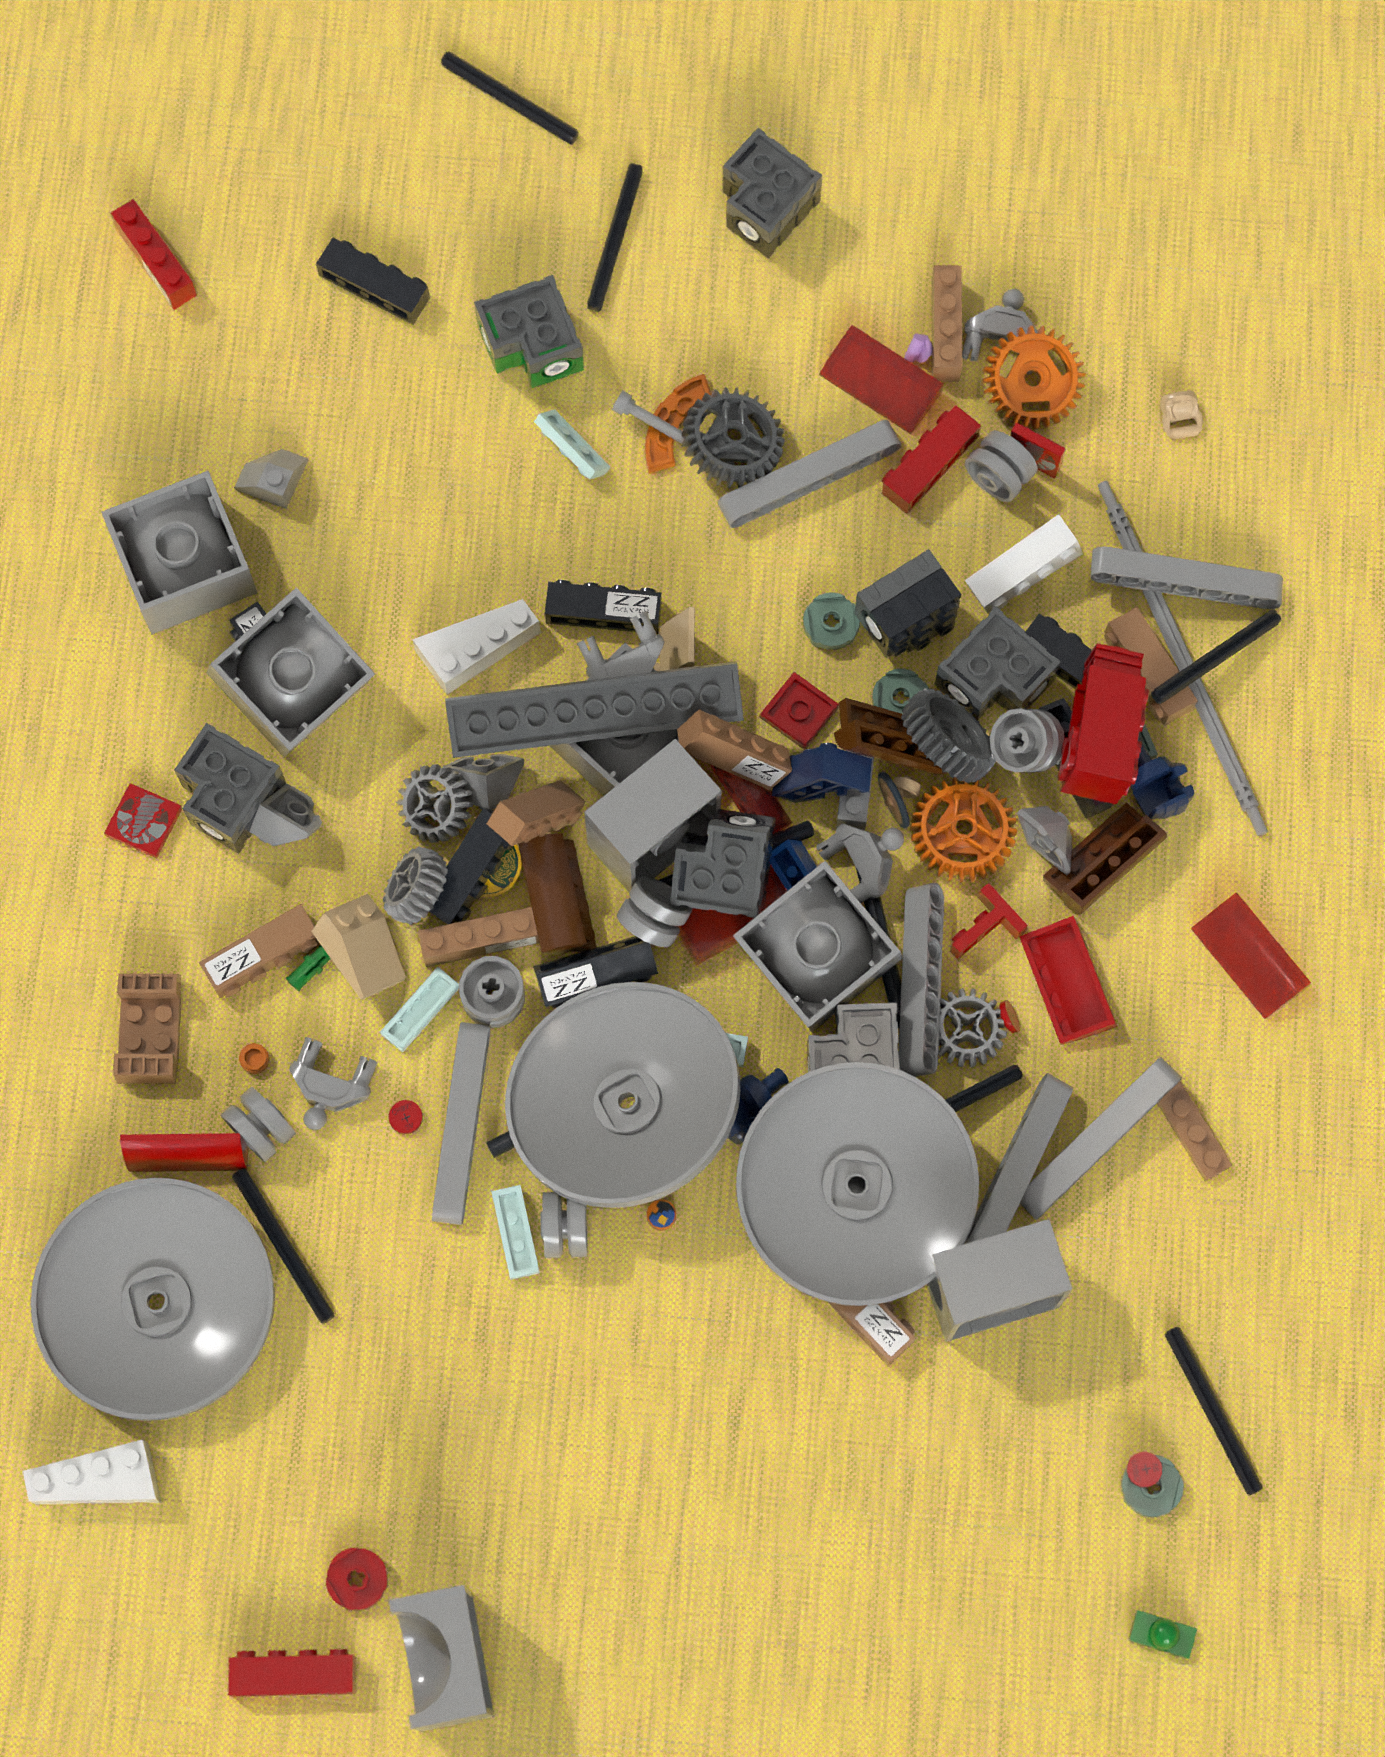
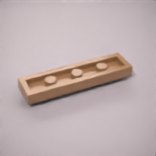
[1157,1064,1232,1182]

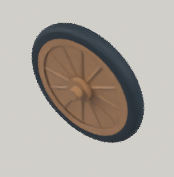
[878,772,910,828]

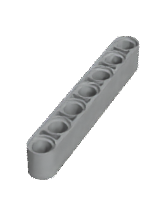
[717,420,902,528]
[1090,546,1283,609]
[899,882,944,1077]
[432,1022,490,1225]
[1020,1057,1182,1220]
[964,1073,1073,1244]

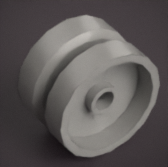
[965,430,1038,502]
[990,709,1065,772]
[617,877,693,948]
[459,956,525,1028]
[220,1087,296,1163]
[540,1192,588,1259]

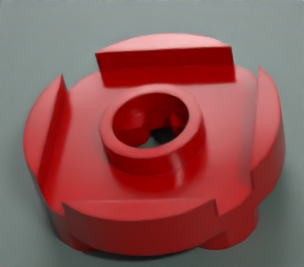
[326,1548,388,1610]

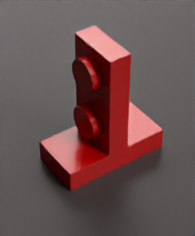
[950,883,1028,960]

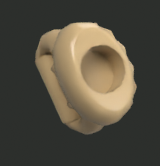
[1160,391,1203,440]

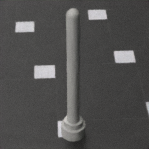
[612,391,734,465]

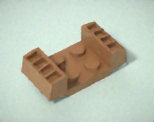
[113,974,181,1084]

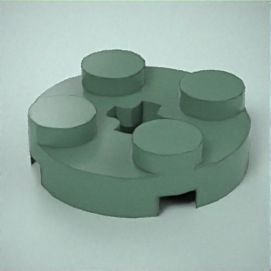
[803,592,860,650]
[872,669,929,714]
[1121,1455,1184,1518]

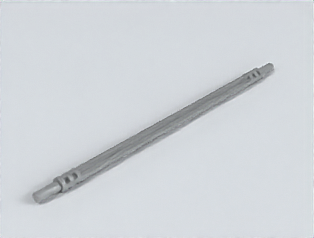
[1098,481,1268,836]

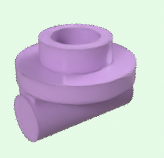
[904,334,933,363]

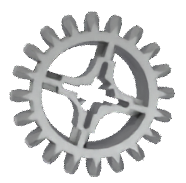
[396,764,474,843]
[383,846,448,925]
[938,988,1007,1068]

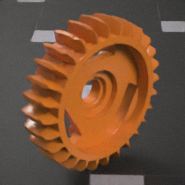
[982,325,1086,430]
[910,777,1017,883]

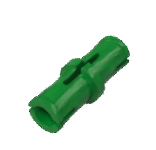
[286,945,331,991]

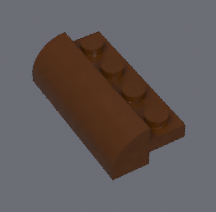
[834,698,945,775]
[1043,802,1167,914]
[518,833,597,955]

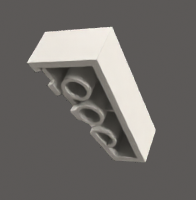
[965,514,1083,613]
[412,599,541,695]
[23,1439,161,1505]

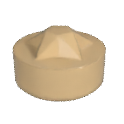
[893,776,921,799]

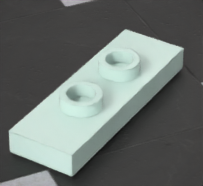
[380,967,459,1053]

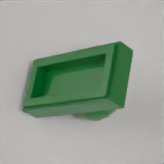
[1128,1610,1197,1659]

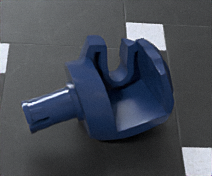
[1130,738,1195,819]
[727,1068,789,1145]

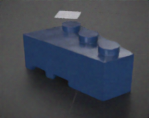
[772,743,872,803]

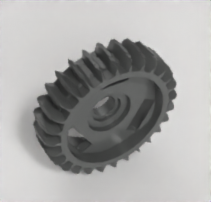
[681,387,785,488]
[902,689,996,783]

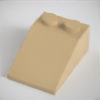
[654,607,695,671]
[311,894,406,1000]

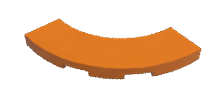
[645,373,711,473]

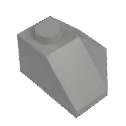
[234,449,308,509]
[445,754,524,810]
[249,783,322,846]
[1017,806,1072,875]

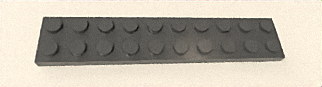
[445,661,744,758]

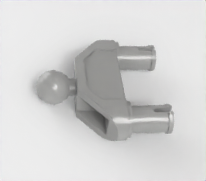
[962,289,1038,374]
[577,611,665,679]
[816,823,904,903]
[289,1037,378,1130]

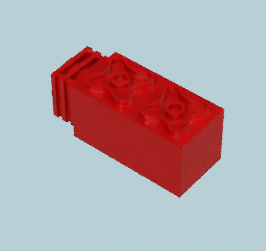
[1058,643,1149,804]

